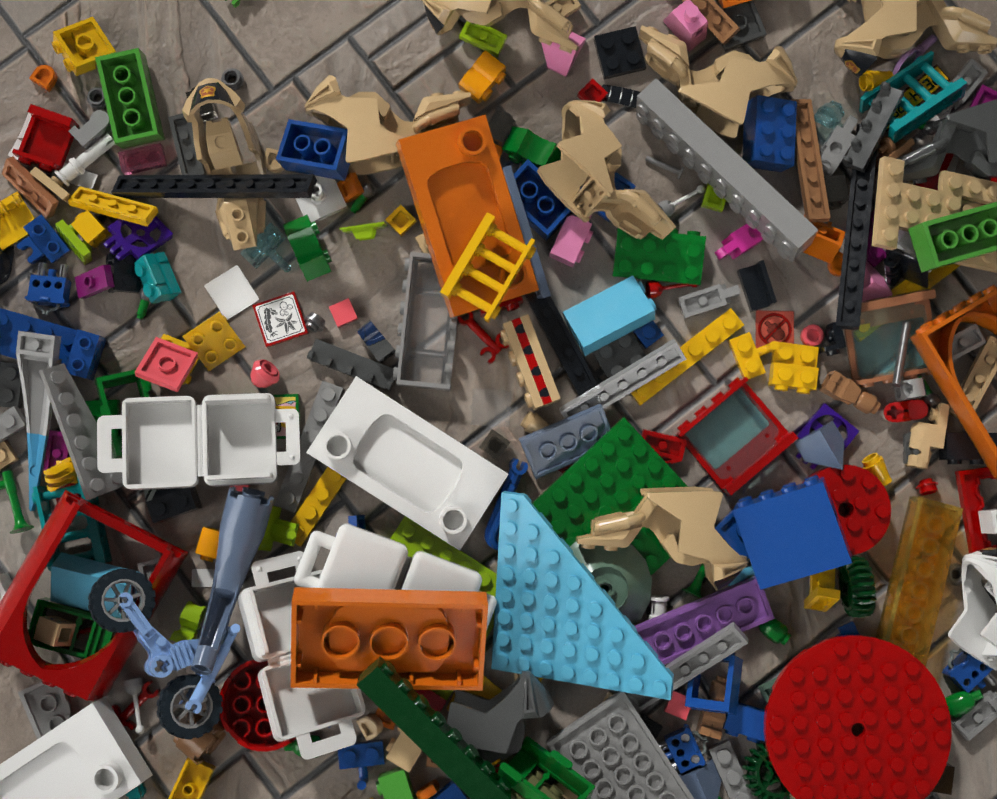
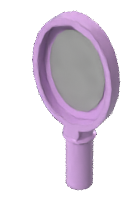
[893,34,937,75]

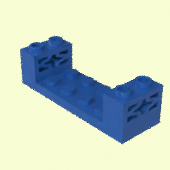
[0,308,106,381]

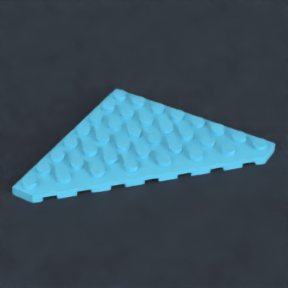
[491,491,674,700]

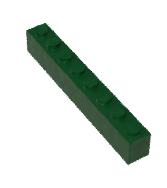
[357,656,512,799]

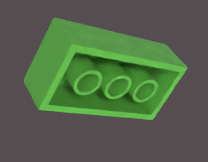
[95,48,165,149]
[908,202,997,273]

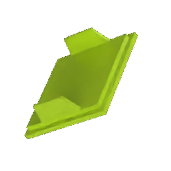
[339,222,387,241]

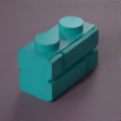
[134,252,181,304]

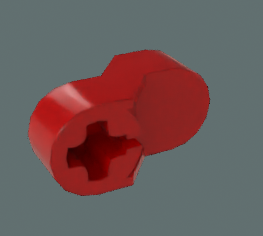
[883,399,929,422]

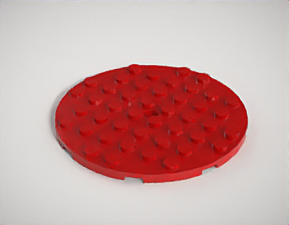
[764,635,952,799]

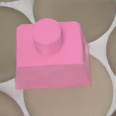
[663,0,708,52]

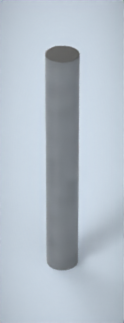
[892,322,911,387]

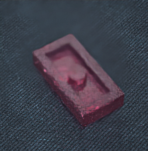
[118,143,167,175]

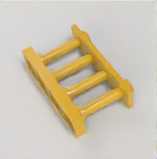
[440,212,537,323]

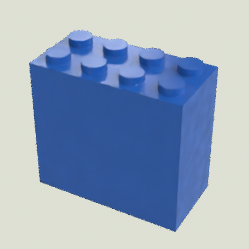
[732,475,852,590]

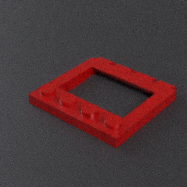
[955,467,997,554]

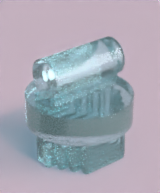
[814,100,845,128]

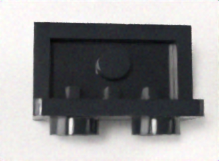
[106,250,141,294]

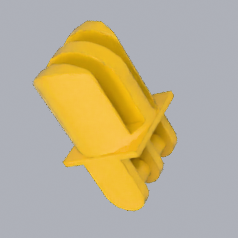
[43,457,78,492]

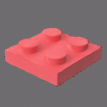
[135,337,198,393]

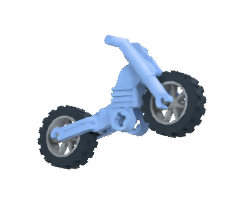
[88,569,240,739]

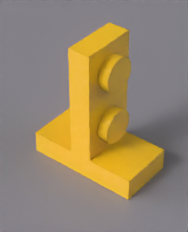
[804,568,840,612]

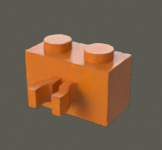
[803,215,845,264]

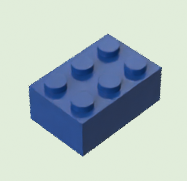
[742,95,797,172]
[276,119,350,181]
[514,159,573,241]

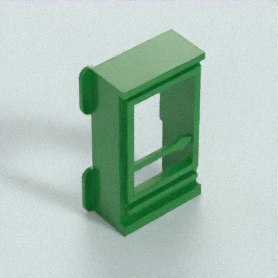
[95,369,152,459]
[28,597,114,659]
[498,736,595,799]

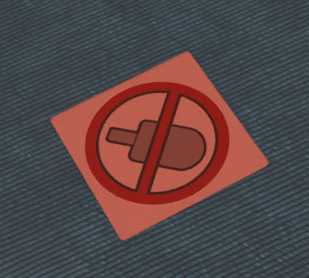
[756,310,794,348]

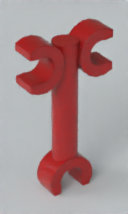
[457,312,509,364]
[111,680,161,730]

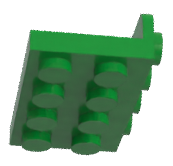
[612,228,706,285]

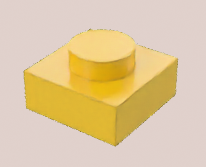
[385,205,417,237]

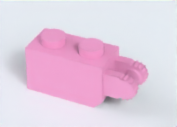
[549,215,593,268]

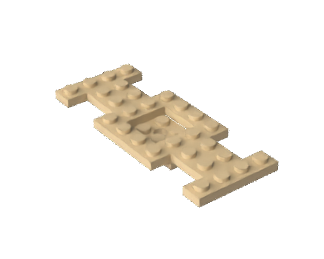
[872,156,997,273]

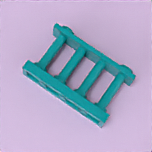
[859,50,967,143]
[32,477,112,571]

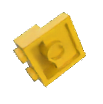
[51,17,116,77]
[768,341,819,394]

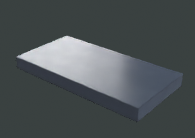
[519,403,611,479]

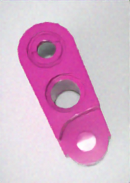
[715,224,763,260]

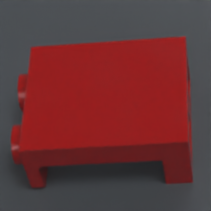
[12,104,79,173]

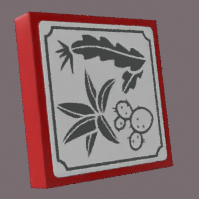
[252,291,309,348]

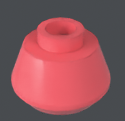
[250,359,280,388]

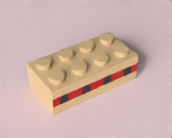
[500,314,561,411]

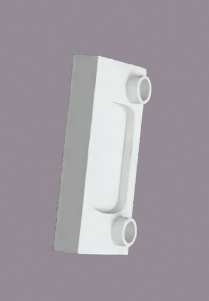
[306,376,508,551]
[0,696,153,799]

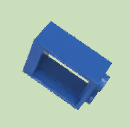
[685,652,743,715]

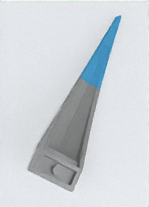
[16,331,62,511]

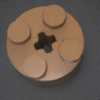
[173,710,227,765]

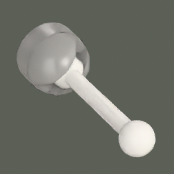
[658,185,705,217]
[123,678,145,735]

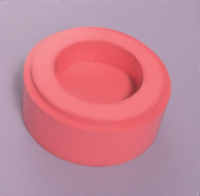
[800,324,824,347]

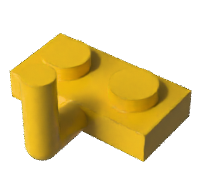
[728,332,779,379]

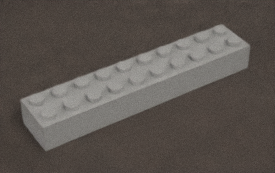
[636,78,818,262]

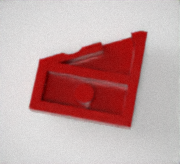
[641,429,687,464]

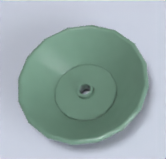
[570,541,652,625]

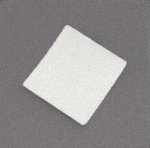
[204,265,259,320]

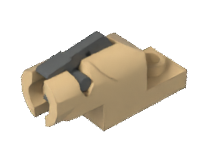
[903,403,950,469]

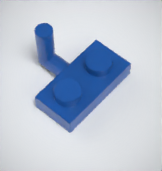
[338,740,386,790]

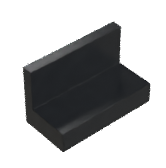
[737,260,777,313]

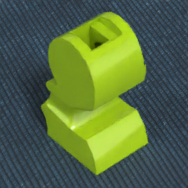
[169,601,207,642]

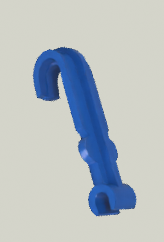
[484,458,528,550]

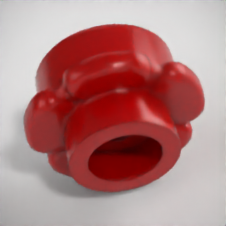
[916,478,938,496]

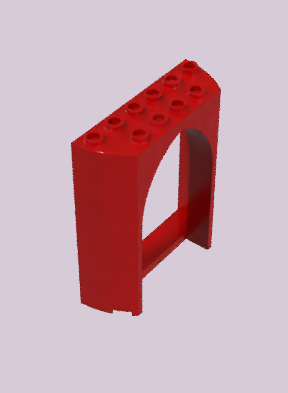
[0,490,189,701]

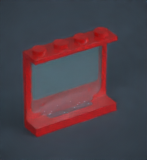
[675,377,798,496]

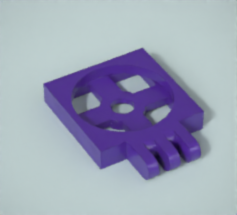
[103,217,173,261]
[795,403,859,470]

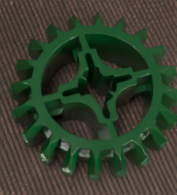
[837,556,877,618]
[742,741,792,799]

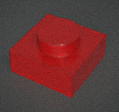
[577,78,608,102]

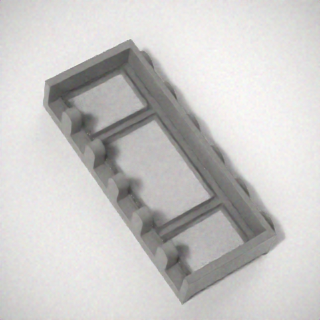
[393,252,458,391]

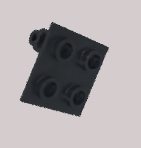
[884,249,928,288]

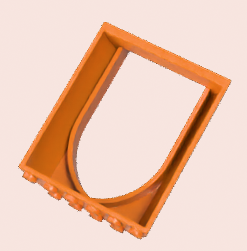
[910,285,997,479]

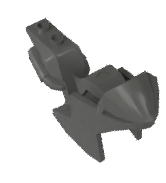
[898,99,997,185]
[446,670,554,799]

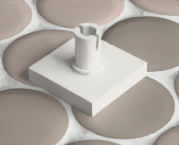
[295,176,348,222]

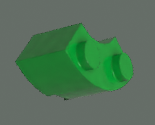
[502,126,561,168]
[283,214,332,282]

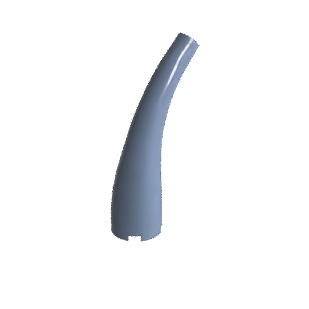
[191,486,274,675]

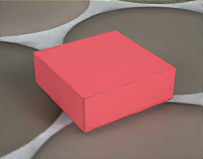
[329,298,358,328]
[664,690,691,720]

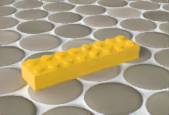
[168,757,216,799]

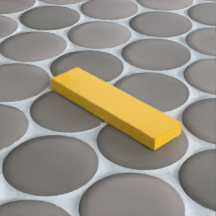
[68,186,159,227]

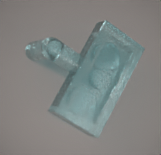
[240,222,291,273]

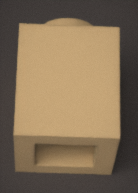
[33,616,76,647]

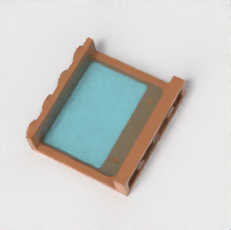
[844,289,936,388]

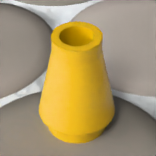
[859,70,894,92]
[862,453,892,486]

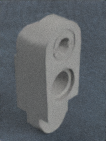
[820,115,858,178]

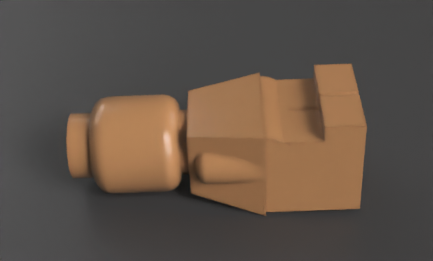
[819,370,881,414]
[696,675,727,740]

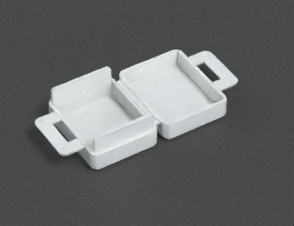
[97,393,300,490]
[294,523,497,629]
[238,551,366,760]

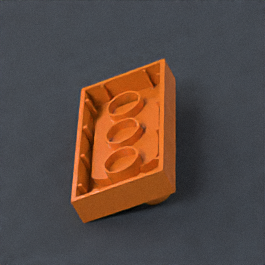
[396,114,539,318]
[291,587,488,691]

